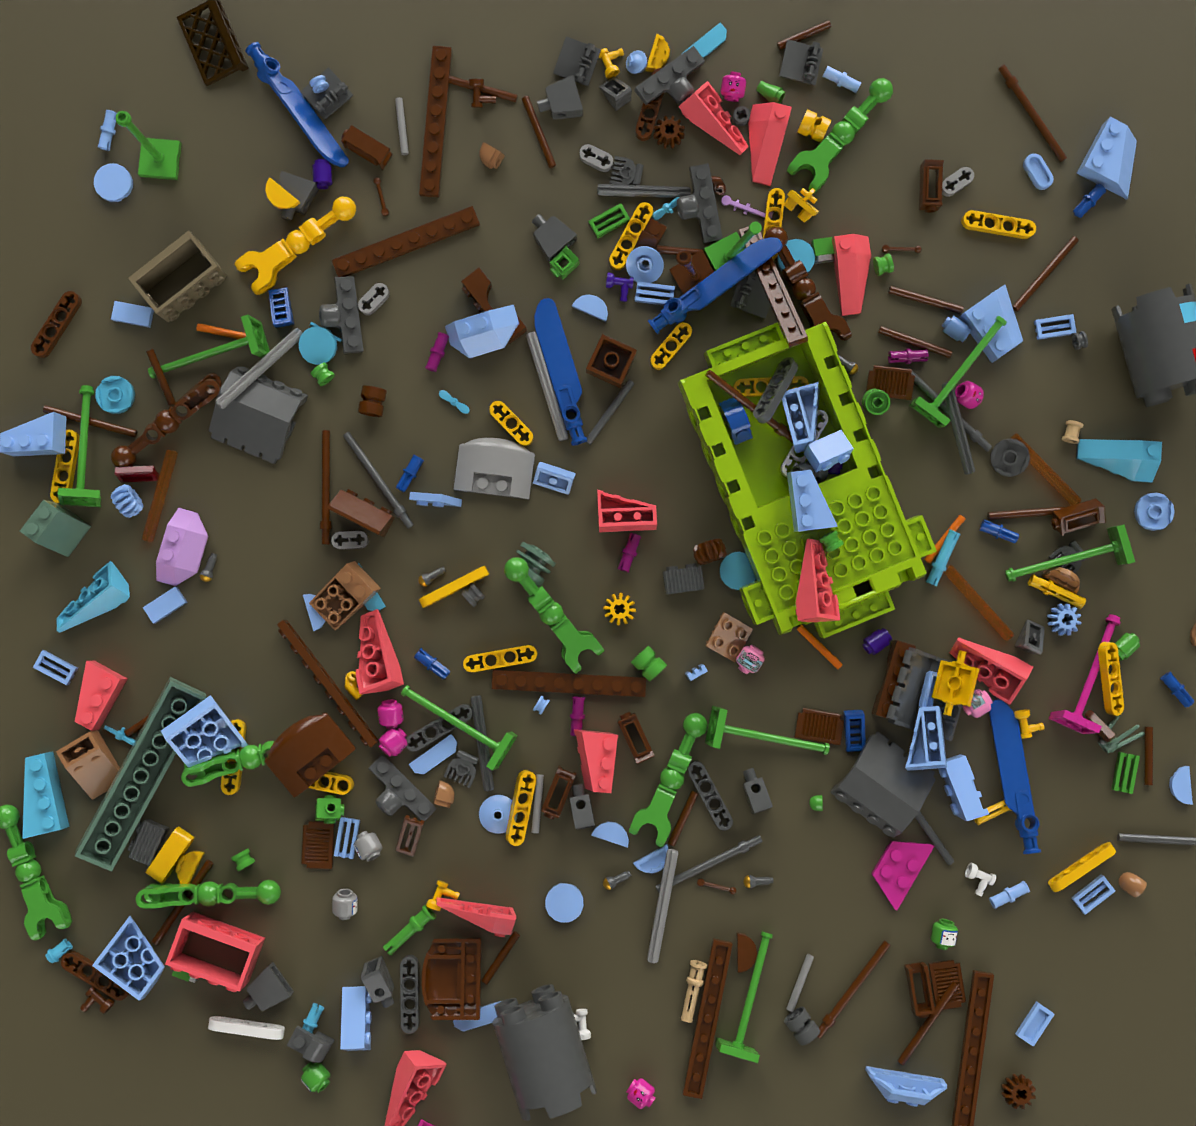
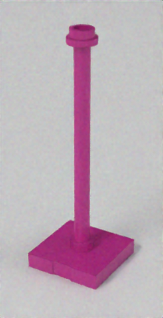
[1049,614,1121,734]

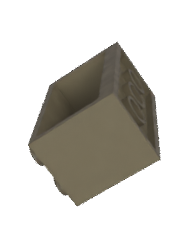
[128,230,227,322]

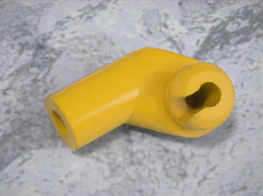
[344,671,363,700]

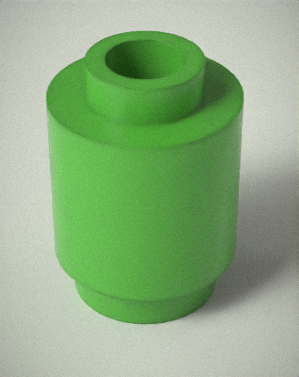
[1115,633,1140,661]

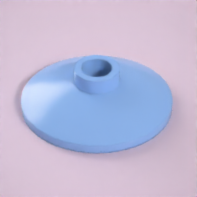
[626,246,664,283]
[479,795,518,834]

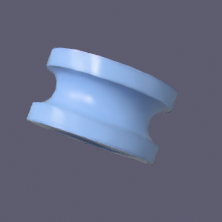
[310,75,329,93]
[533,696,550,715]

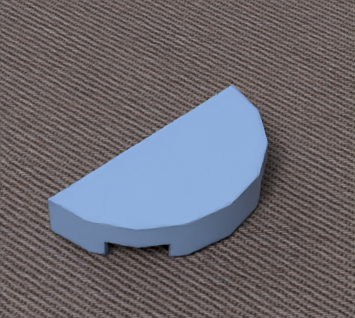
[572,294,608,322]
[303,594,326,631]
[1169,766,1193,805]
[591,821,629,848]
[633,844,668,874]

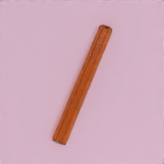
[1010,433,1081,505]
[142,449,178,542]
[944,565,1014,641]

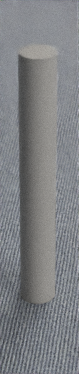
[395,97,409,155]
[531,774,544,833]
[786,954,814,1012]

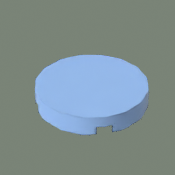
[94,163,133,202]
[1134,492,1175,531]
[545,883,584,923]

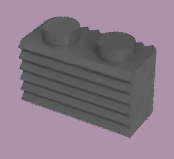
[662,563,704,595]
[128,819,170,866]

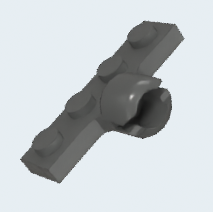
[634,46,705,105]
[677,163,723,244]
[319,276,364,354]
[368,754,437,821]

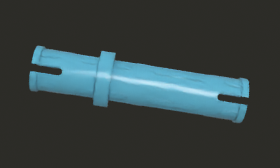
[926,529,961,587]

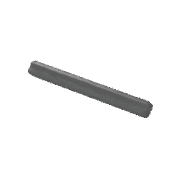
[597,184,691,198]
[942,382,975,475]
[471,695,494,791]

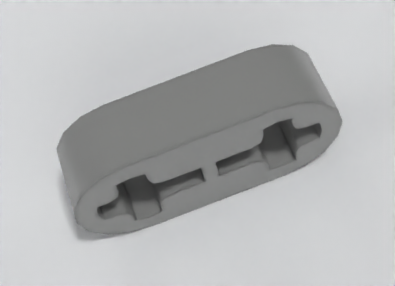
[579,144,613,172]
[942,167,974,197]
[358,283,390,315]
[331,531,369,549]

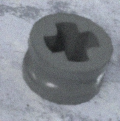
[732,106,750,126]
[1071,331,1088,350]

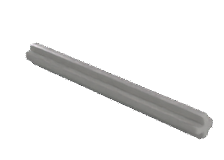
[215,328,303,409]
[526,332,568,441]
[647,849,678,963]

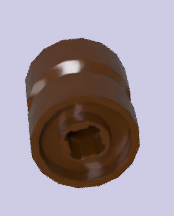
[358,385,387,417]

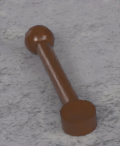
[373,177,389,216]
[882,245,922,253]
[697,878,737,895]

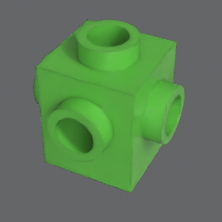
[315,795,344,824]

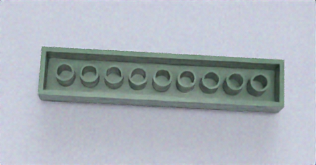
[75,677,206,872]

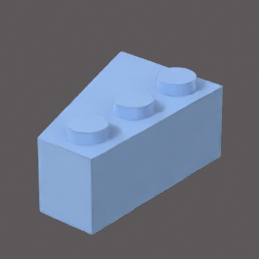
[782,382,820,453]
[0,412,66,456]
[787,469,838,532]
[905,706,947,771]
[938,754,989,821]
[340,986,372,1051]

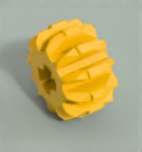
[603,593,636,625]

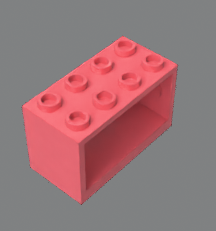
[165,911,265,992]

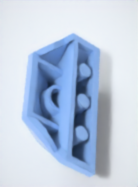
[445,305,519,358]
[865,1066,947,1107]

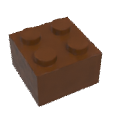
[586,334,637,389]

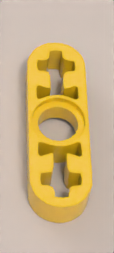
[650,322,692,370]
[489,401,533,446]

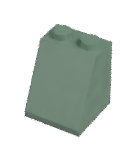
[20,500,91,557]

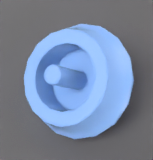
[626,50,647,74]

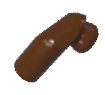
[711,176,726,195]

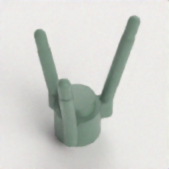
[1098,716,1145,754]

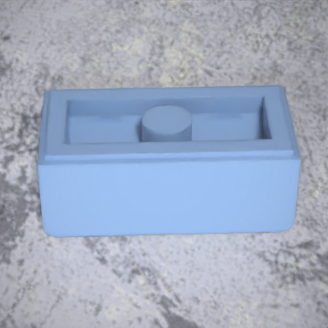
[533,462,576,495]

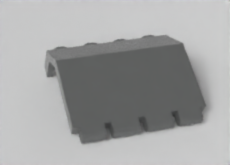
[209,366,308,464]
[886,647,962,741]
[830,731,936,838]

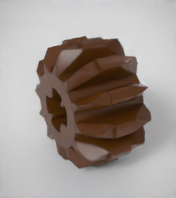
[653,115,685,149]
[693,539,727,565]
[1001,1074,1036,1110]

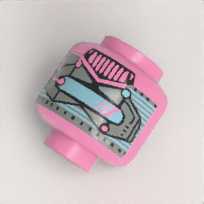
[736,645,765,674]
[962,689,993,718]

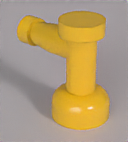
[599,48,624,79]
[1014,709,1045,739]
[426,880,460,911]

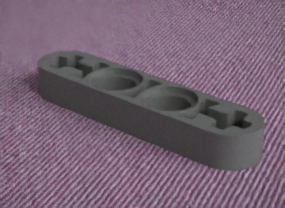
[753,357,798,423]
[406,704,473,751]
[687,761,733,830]
[400,955,420,1034]

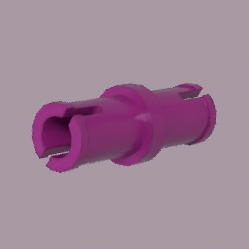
[425,332,449,372]
[888,349,929,364]
[617,533,641,573]
[570,696,585,736]

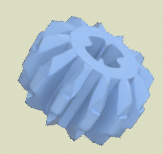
[111,484,144,518]
[1047,604,1082,636]

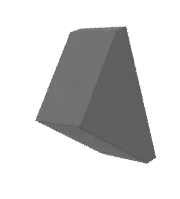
[599,76,632,111]
[1015,619,1045,655]

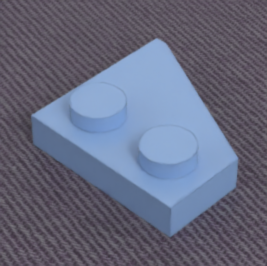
[409,492,462,507]

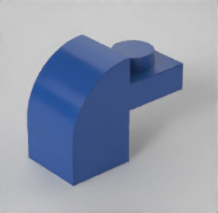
[718,398,753,445]

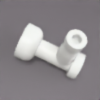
[965,863,996,896]
[574,1009,591,1040]

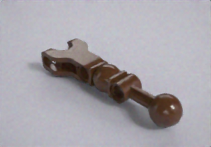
[764,226,852,341]
[111,373,222,467]

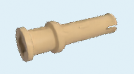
[681,960,707,1023]

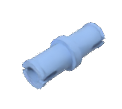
[822,66,861,94]
[97,110,117,151]
[989,881,1030,909]

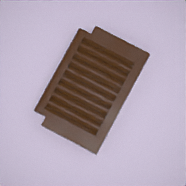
[866,365,915,400]
[794,708,844,745]
[301,821,334,869]
[928,960,966,1010]

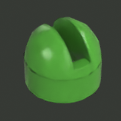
[809,795,823,811]

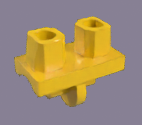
[784,188,819,223]

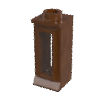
[341,125,393,170]
[919,159,944,213]
[1051,498,1106,536]
[618,711,655,764]
[541,766,576,819]
[904,962,935,1018]

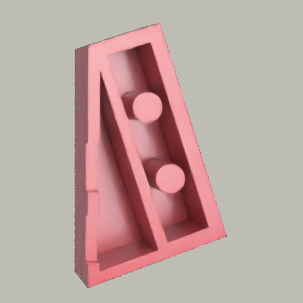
[597,489,657,532]
[75,660,128,731]
[574,729,618,793]

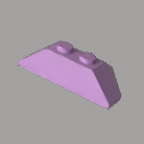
[156,508,209,586]

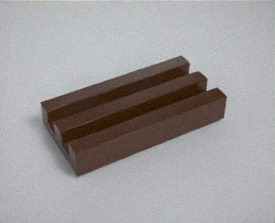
[395,815,425,857]

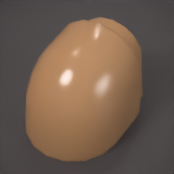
[479,142,505,169]
[433,780,455,808]
[1119,872,1147,897]

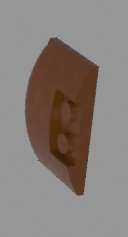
[264,712,356,798]
[421,938,481,1020]

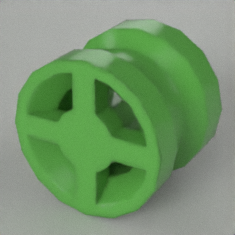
[873,253,894,276]
[310,362,335,386]
[819,530,844,553]
[231,848,256,871]

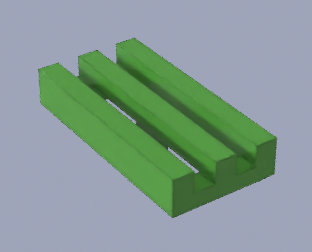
[588,203,630,239]
[1112,752,1140,794]

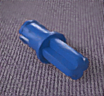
[1073,184,1106,218]
[396,455,424,492]
[979,519,1019,543]
[414,648,450,679]
[1161,671,1194,708]

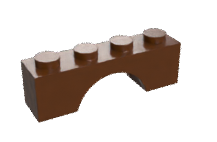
[461,268,527,344]
[871,640,916,719]

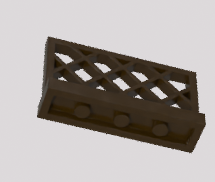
[177,0,249,86]

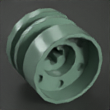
[516,542,556,588]

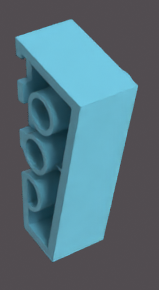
[22,751,70,839]

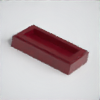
[114,466,159,483]

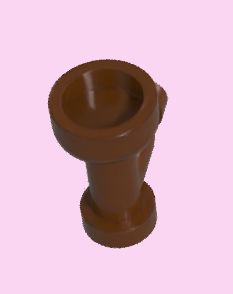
[469,79,496,108]
[80,986,115,1015]

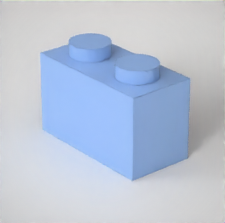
[804,430,853,472]

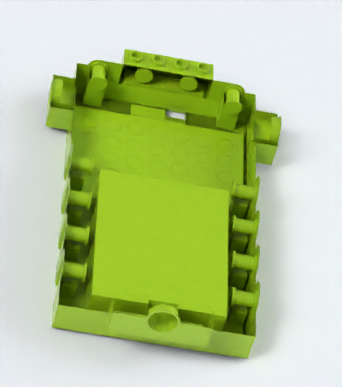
[678,322,937,638]

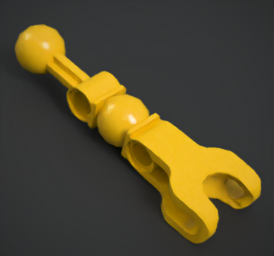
[235,196,356,295]

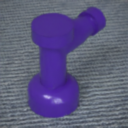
[606,272,634,302]

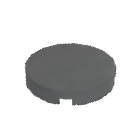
[990,438,1030,477]

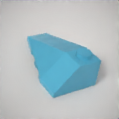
[1076,439,1162,483]
[56,561,130,633]

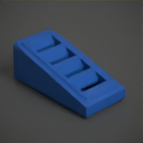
[268,287,294,328]
[843,710,866,752]

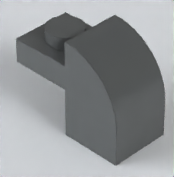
[287,1026,335,1063]

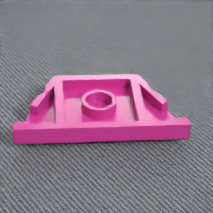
[871,841,934,910]

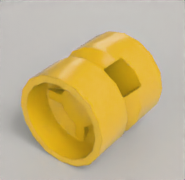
[797,109,831,143]

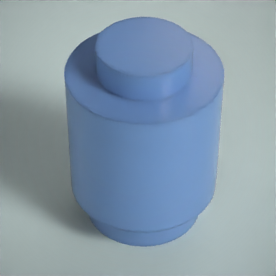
[942,315,972,342]

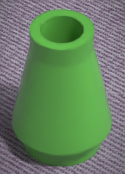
[756,81,786,104]

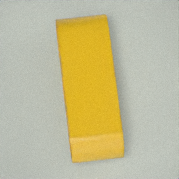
[309,772,354,795]
[146,826,195,884]

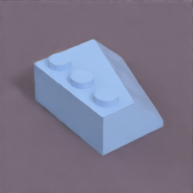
[959,285,1023,363]

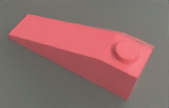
[679,81,749,155]
[748,102,792,186]
[356,609,404,694]
[949,638,1033,705]
[436,897,516,937]
[384,1050,447,1126]

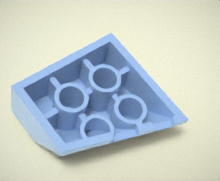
[1077,116,1137,200]
[161,695,248,767]
[92,916,165,1001]

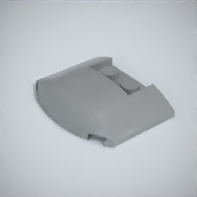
[454,438,535,500]

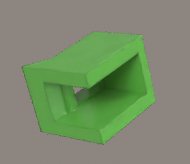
[549,246,579,280]

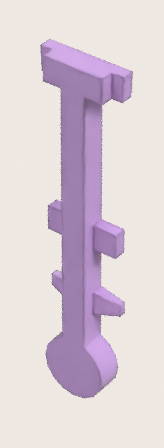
[721,195,774,219]

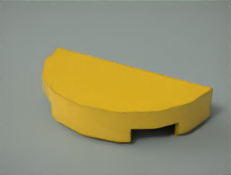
[646,34,670,72]
[265,177,300,209]
[176,851,205,884]

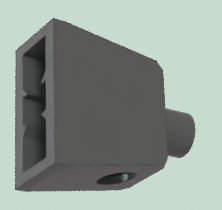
[537,75,583,119]
[279,171,319,221]
[532,214,577,262]
[742,768,773,814]
[570,784,596,830]
[361,956,394,1008]
[243,962,294,1011]

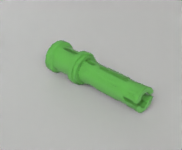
[383,905,436,955]

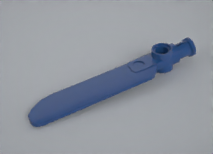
[245,42,349,168]
[648,237,783,334]
[534,298,588,446]
[989,700,1041,854]

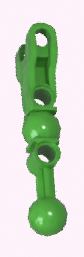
[787,78,893,194]
[504,557,605,674]
[629,713,708,847]
[181,741,274,787]
[0,804,72,941]
[136,880,281,908]

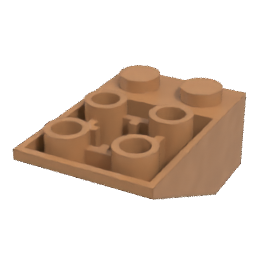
[309,561,381,631]
[56,730,120,800]

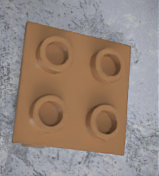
[706,612,753,662]

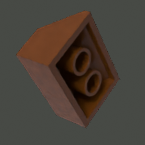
[327,489,395,538]

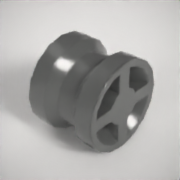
[462,583,485,607]

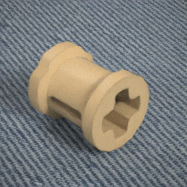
[1061,420,1084,444]

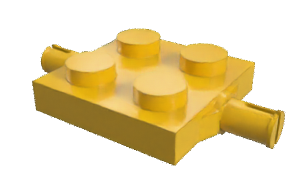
[932,650,979,716]

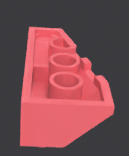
[832,234,871,316]
[796,539,840,622]

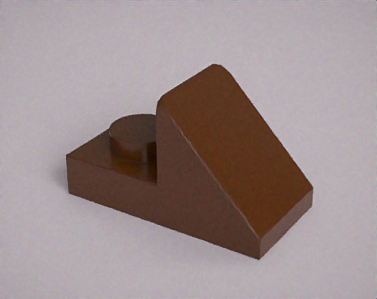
[634,218,667,250]

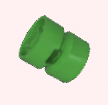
[862,388,891,415]
[631,645,667,682]

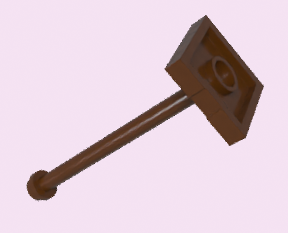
[669,250,715,294]

